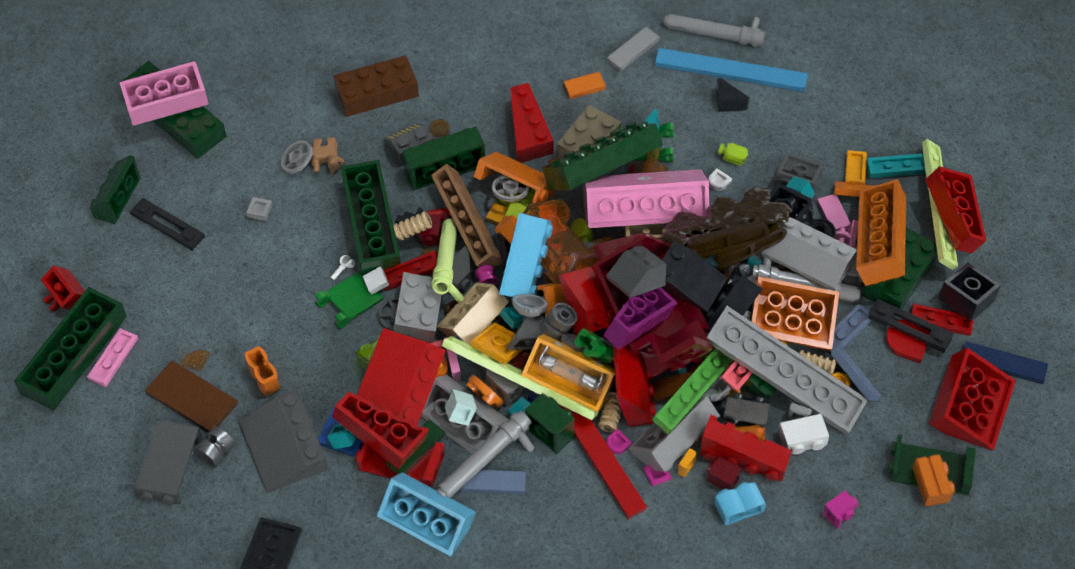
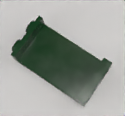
[887,434,976,495]

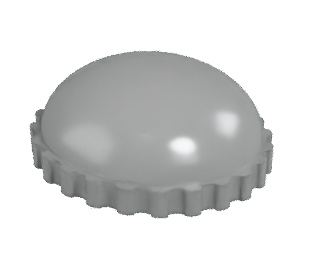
[512,293,548,317]
[702,375,731,402]

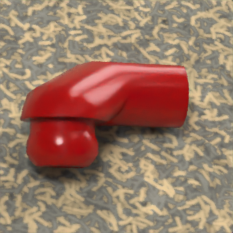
[428,208,453,222]

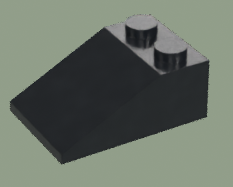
[661,241,728,313]

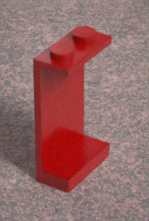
[355,441,445,488]

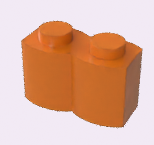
[245,346,280,396]

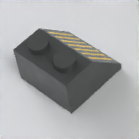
[383,123,434,167]

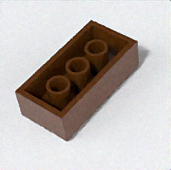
[333,55,419,117]

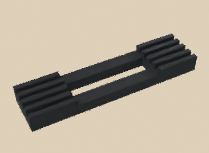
[130,198,205,251]
[868,299,954,353]

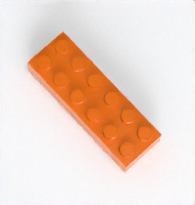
[856,179,906,286]

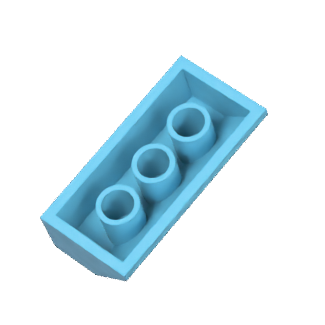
[499,213,553,297]
[377,473,476,557]

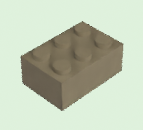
[557,105,622,159]

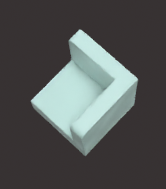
[445,389,477,426]

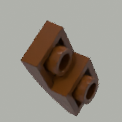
[651,372,693,404]

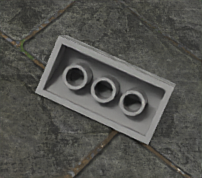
[762,217,857,291]
[421,375,509,454]
[628,396,720,472]

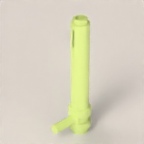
[431,218,464,303]

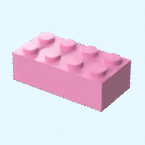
[119,61,208,126]

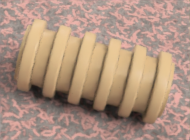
[393,211,432,241]
[799,350,836,375]
[598,392,622,432]

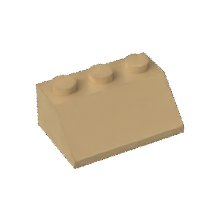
[436,283,509,345]

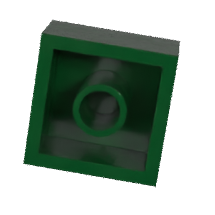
[525,393,574,454]

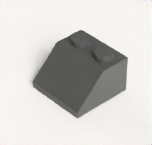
[607,245,666,298]

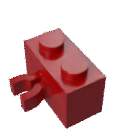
[41,265,85,312]

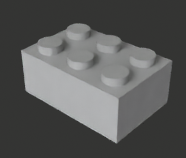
[393,272,442,343]

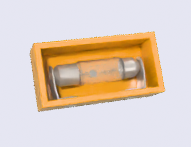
[521,334,616,412]

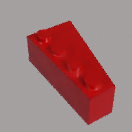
[510,83,554,163]
[925,166,986,254]
[332,392,429,470]
[700,414,792,481]

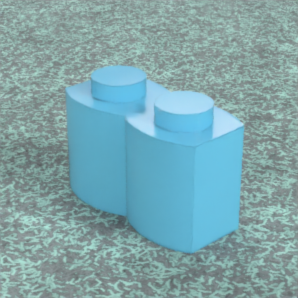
[714,482,766,525]

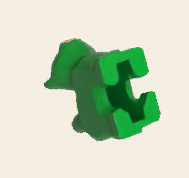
[574,329,615,363]

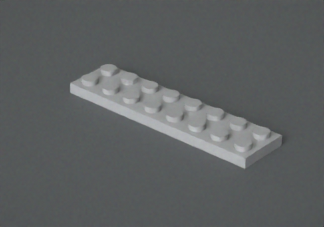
[707,306,868,435]

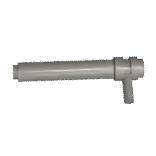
[664,14,765,47]
[750,256,861,302]
[436,411,534,498]

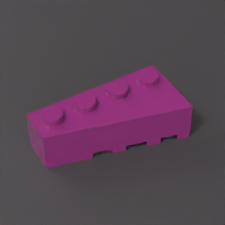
[604,287,677,349]

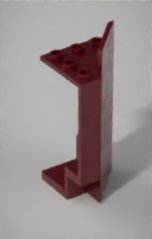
[593,233,713,377]

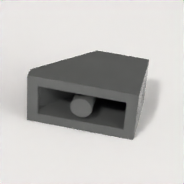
[452,245,471,292]
[507,316,544,350]

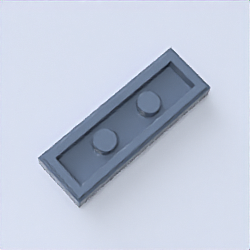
[826,304,872,354]
[831,348,882,401]
[460,470,526,494]

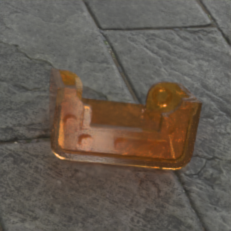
[514,199,599,284]

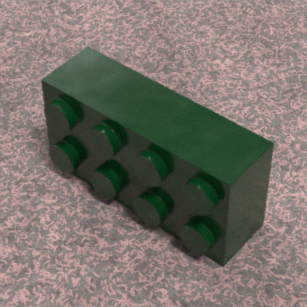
[402,126,486,191]
[862,228,938,309]

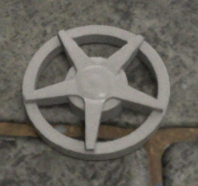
[281,140,313,174]
[492,175,529,203]

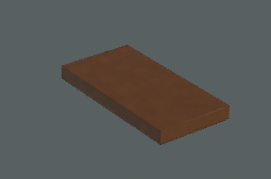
[145,360,238,432]

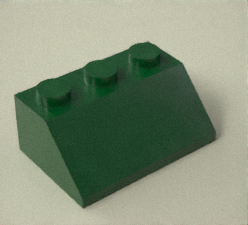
[90,155,141,224]

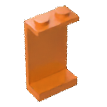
[474,151,556,206]

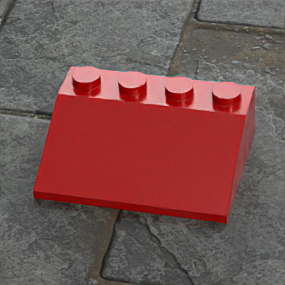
[559,266,616,336]
[357,328,446,426]
[614,344,657,426]
[929,348,1016,450]

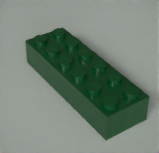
[120,61,227,159]
[542,121,663,190]
[340,160,401,277]
[14,287,127,411]

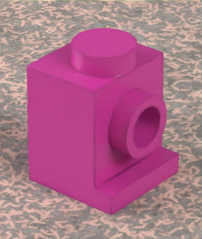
[823,491,859,529]

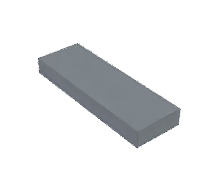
[607,27,660,72]

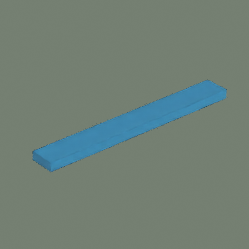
[655,48,808,92]

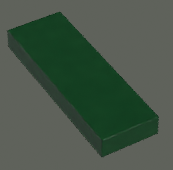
[385,419,445,475]

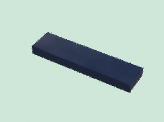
[964,341,1048,384]

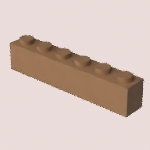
[431,164,502,269]

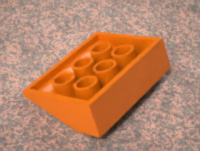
[750,276,839,351]

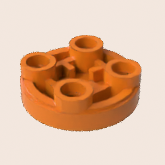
[466,375,504,410]

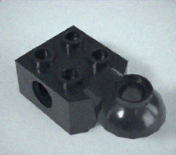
[768,183,836,238]

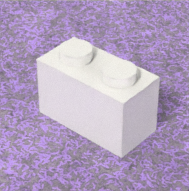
[778,414,829,455]

